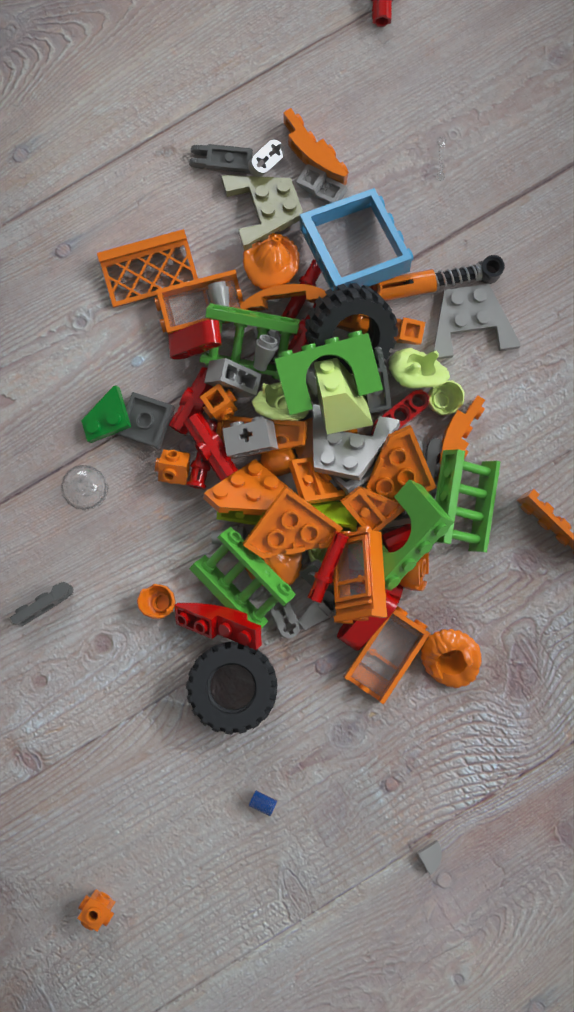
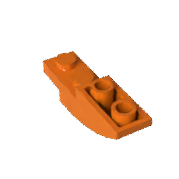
[283,108,349,185]
[437,395,485,481]

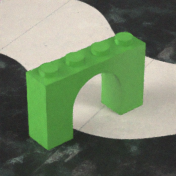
[275,330,383,415]
[348,479,454,591]

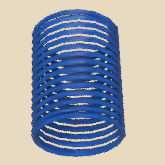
[249,790,277,816]

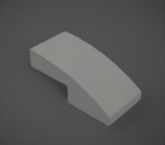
[296,164,347,204]

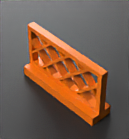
[97,229,198,308]

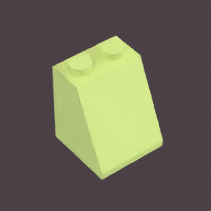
[314,358,373,434]

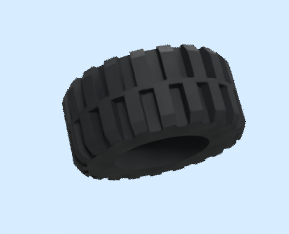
[305,283,398,376]
[186,641,278,735]

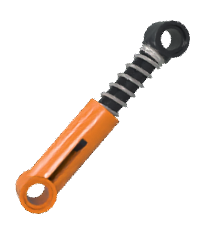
[369,255,505,301]

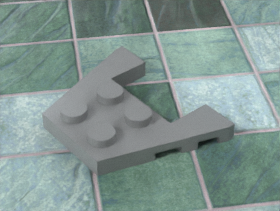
[433,284,521,360]
[312,404,400,481]

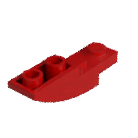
[175,603,262,650]

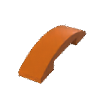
[240,284,327,311]
[337,314,426,345]

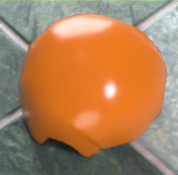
[260,448,297,476]
[137,584,176,619]

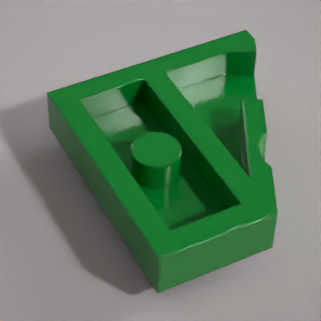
[81,385,131,443]

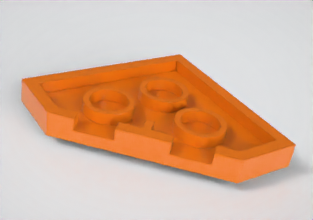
[365,425,437,503]
[203,459,299,516]
[243,486,343,559]

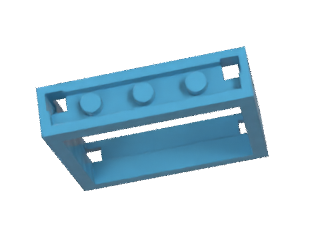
[300,188,413,291]

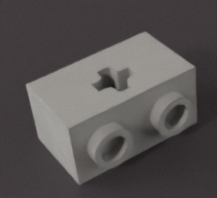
[204,358,261,398]
[223,416,278,458]

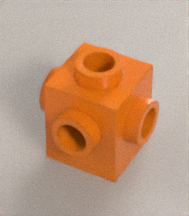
[200,383,239,422]
[155,449,191,485]
[77,889,115,932]

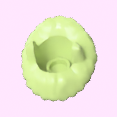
[388,348,450,388]
[252,382,311,421]

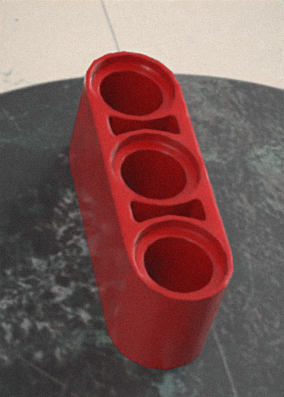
[168,320,222,360]
[371,390,429,436]
[337,591,398,651]

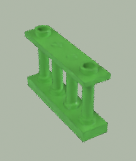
[200,303,300,380]
[435,449,501,553]
[189,527,296,628]

